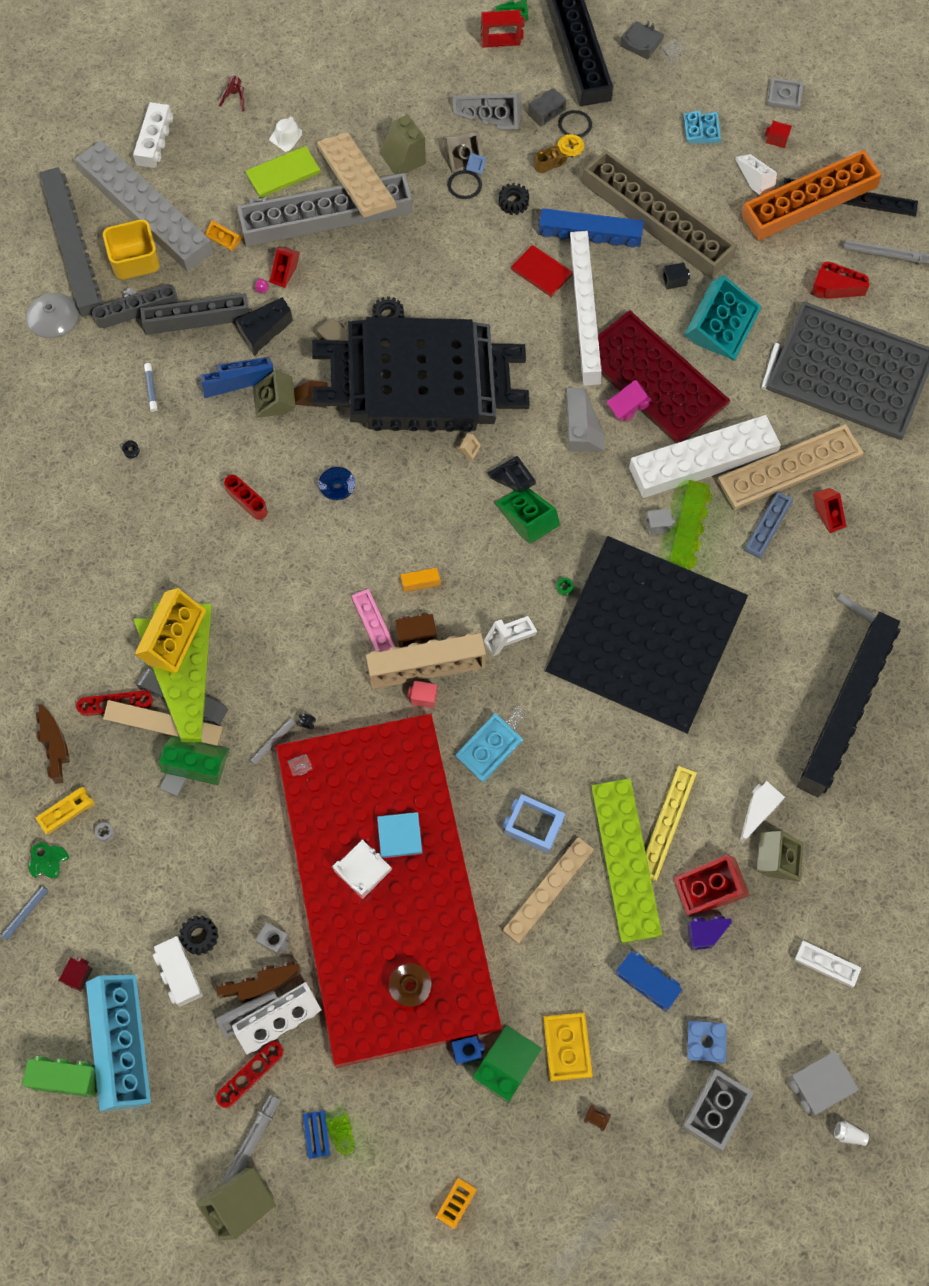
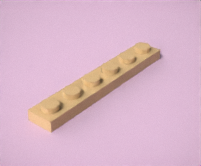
[503,837,594,944]

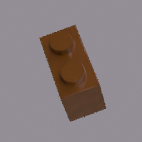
[395,613,437,647]

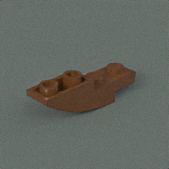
[36,705,70,784]
[216,962,301,1003]

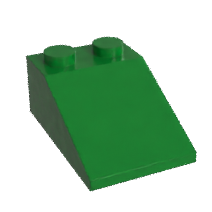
[495,488,560,544]
[473,1025,542,1104]

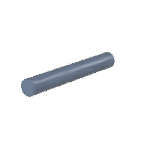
[1,886,48,940]

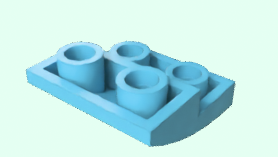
[684,111,721,143]

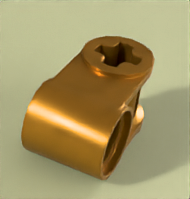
[534,145,567,173]

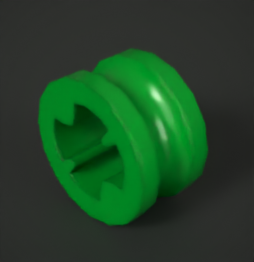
[556,578,574,596]

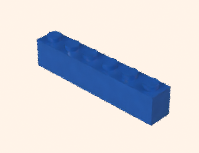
[539,208,644,248]

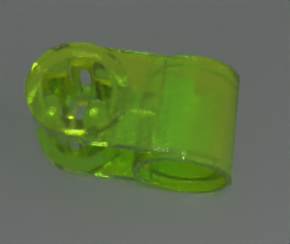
[326,1111,356,1157]

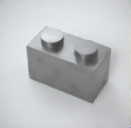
[528,88,567,127]

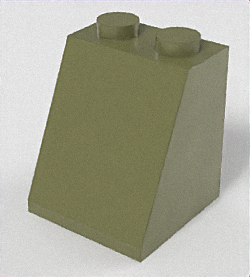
[380,114,426,175]
[196,1168,276,1241]

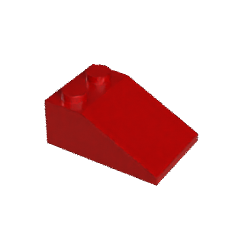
[674,855,750,916]

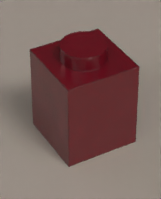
[58,957,93,992]

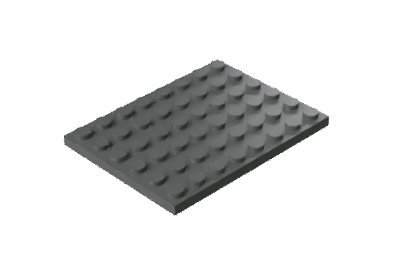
[766,301,929,440]

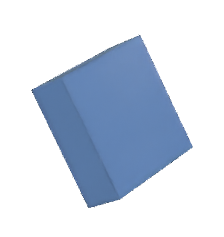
[466,153,487,174]

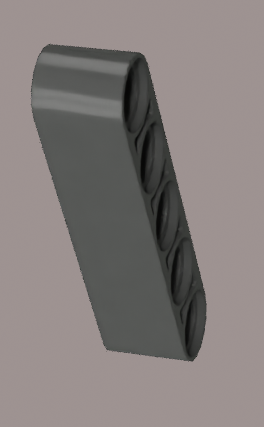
[92,284,178,328]
[136,669,228,726]

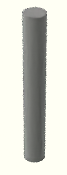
[837,594,876,623]
[250,718,296,766]

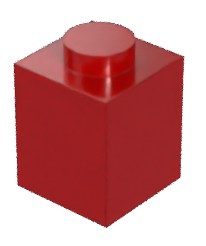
[764,120,792,148]

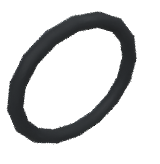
[558,110,592,137]
[447,170,482,199]

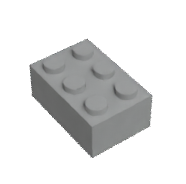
[681,1069,754,1152]

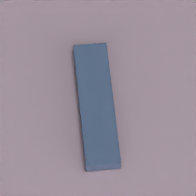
[744,491,793,559]

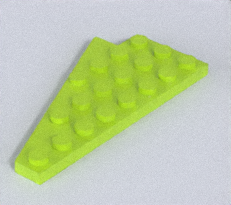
[134,603,212,742]

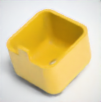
[103,220,160,280]

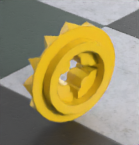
[558,134,584,158]

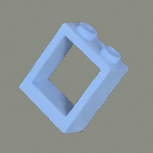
[503,794,565,854]

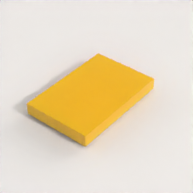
[543,1012,593,1082]

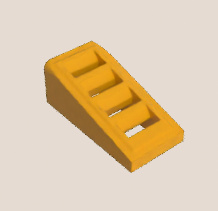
[436,1178,477,1230]

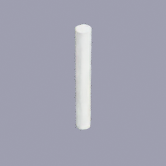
[761,343,781,390]

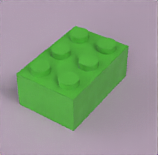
[22,1056,97,1098]

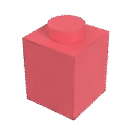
[408,681,438,708]

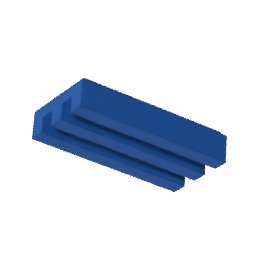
[303,1110,331,1159]

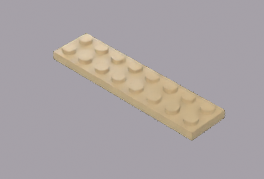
[317,132,396,218]
[717,424,864,510]

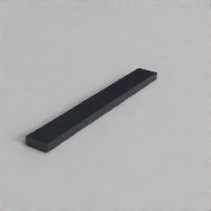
[782,178,918,217]

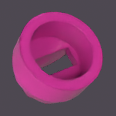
[255,278,269,293]

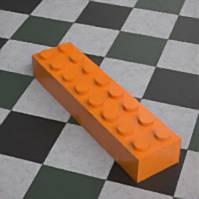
[742,150,882,241]

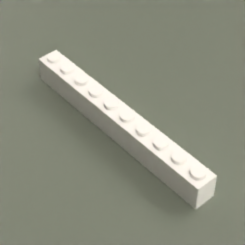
[570,231,601,386]

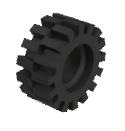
[499,183,529,215]
[372,296,404,318]
[179,916,219,955]

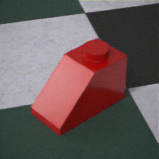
[269,247,300,288]
[813,488,847,533]

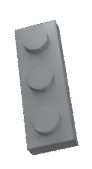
[216,989,278,1039]

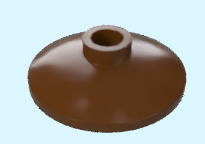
[389,963,432,1007]

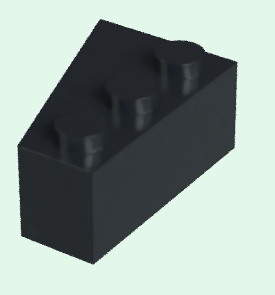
[236,297,293,356]

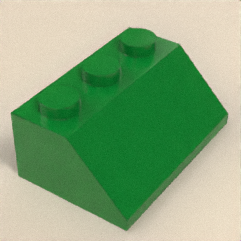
[159,736,229,786]

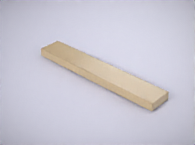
[103,700,223,746]

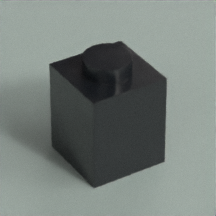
[662,262,690,290]

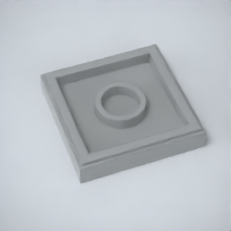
[767,78,804,111]

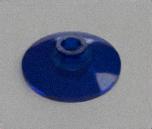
[319,467,355,500]

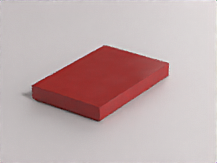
[511,244,573,297]

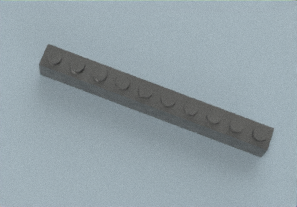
[39,167,104,317]

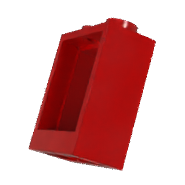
[481,10,524,48]

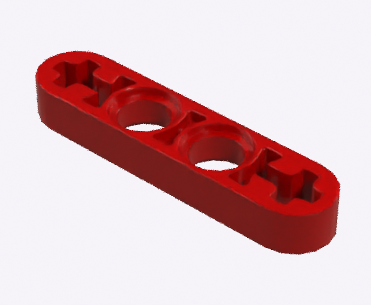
[76,690,154,716]
[216,1041,284,1108]

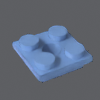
[687,1021,727,1063]

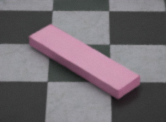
[351,589,395,652]

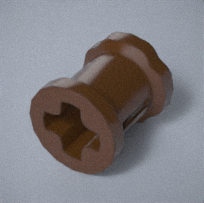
[583,1104,611,1131]

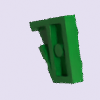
[495,0,528,21]

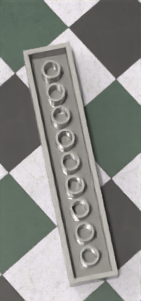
[75,140,213,272]
[237,173,413,247]

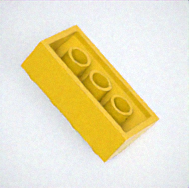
[134,588,206,673]

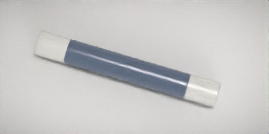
[144,363,158,412]

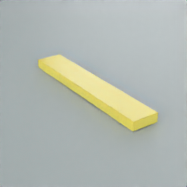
[646,765,697,881]

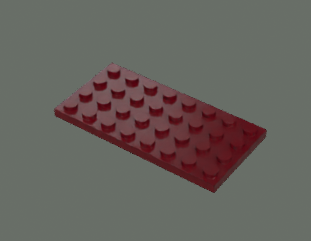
[579,310,730,443]

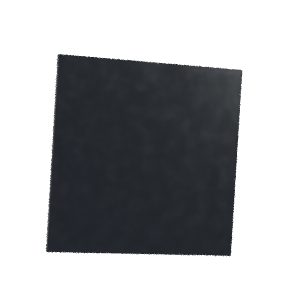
[545,536,748,734]

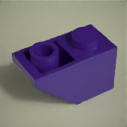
[688,916,732,950]

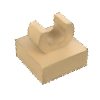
[456,433,481,460]

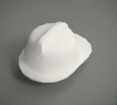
[269,117,302,152]

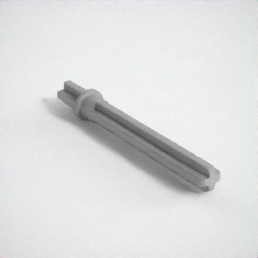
[843,240,929,265]
[220,1094,281,1185]

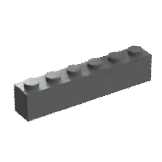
[140,293,250,335]

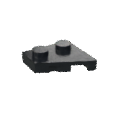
[487,456,536,493]

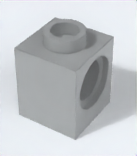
[646,509,675,535]
[256,922,290,956]

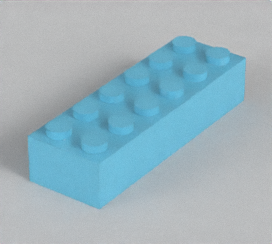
[86,975,151,1112]

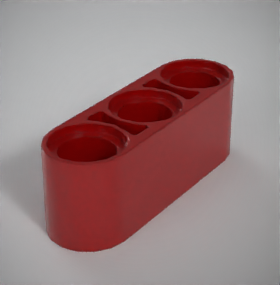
[224,474,268,520]

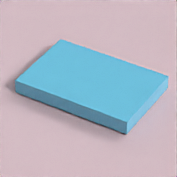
[455,713,524,783]

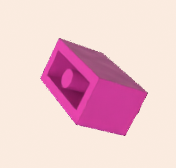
[607,380,652,422]

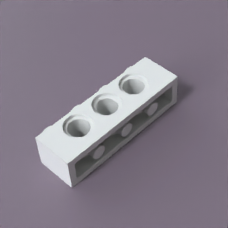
[133,102,173,168]
[231,982,322,1054]

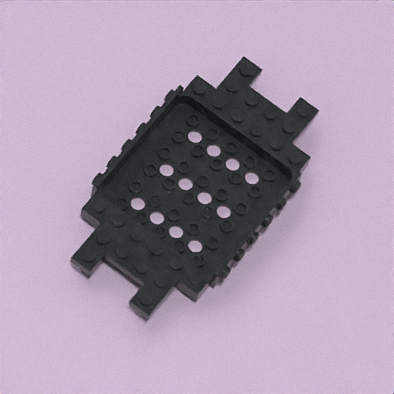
[312,317,530,432]

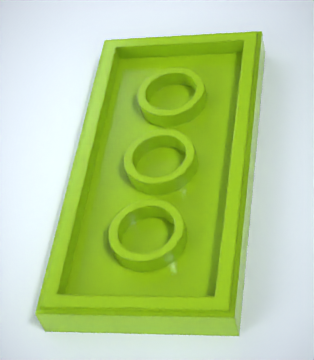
[245,146,321,198]

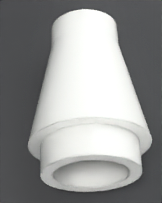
[834,1121,869,1146]

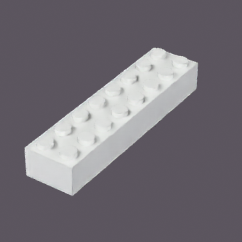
[629,415,781,498]

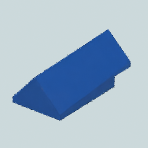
[200,357,273,398]

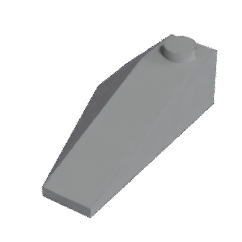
[453,93,522,129]
[567,388,605,452]

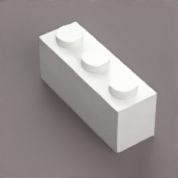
[153,936,203,1007]

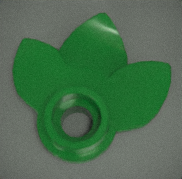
[28,842,69,879]

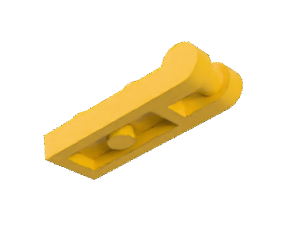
[35,787,95,835]

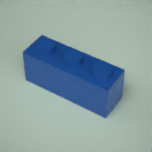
[615,951,682,1012]

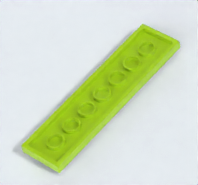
[591,778,662,943]

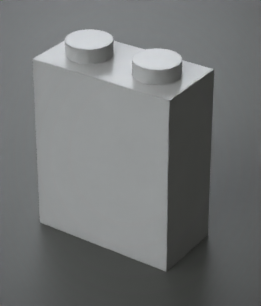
[788,1051,859,1117]

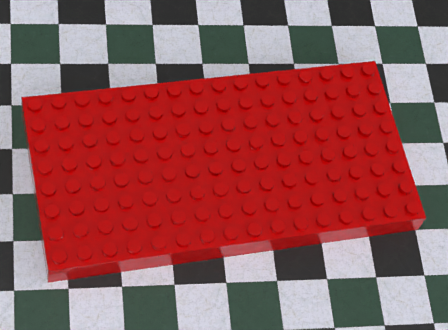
[276,713,502,1068]

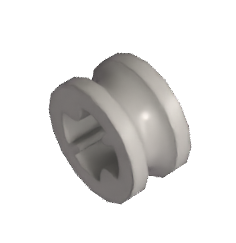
[95,823,114,842]

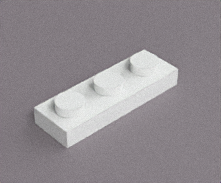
[794,941,861,988]

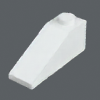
[736,154,777,195]
[740,781,785,844]

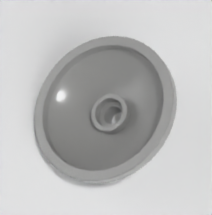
[26,293,79,338]

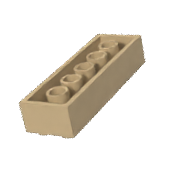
[366,633,486,689]

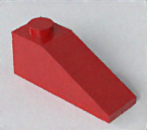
[811,268,870,299]

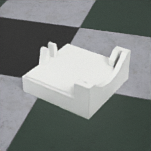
[332,840,392,899]

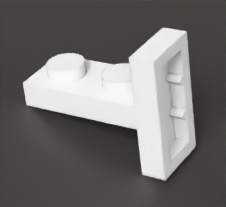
[484,616,537,656]

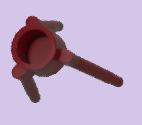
[219,76,245,112]

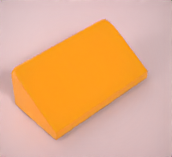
[205,220,244,251]
[400,568,441,592]

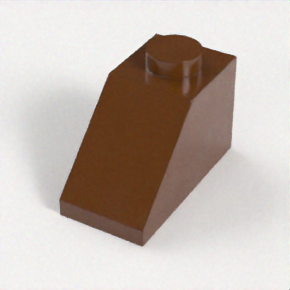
[294,381,328,408]

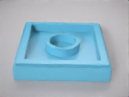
[377,812,422,858]

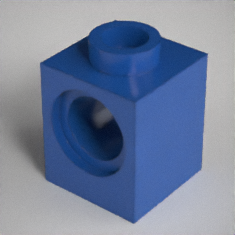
[452,1036,485,1066]

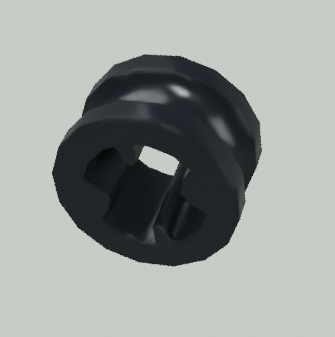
[122,441,140,459]
[297,713,316,729]

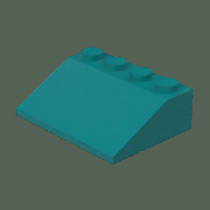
[684,275,762,360]

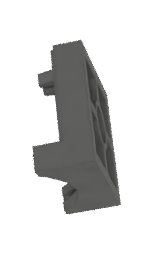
[620,21,664,60]

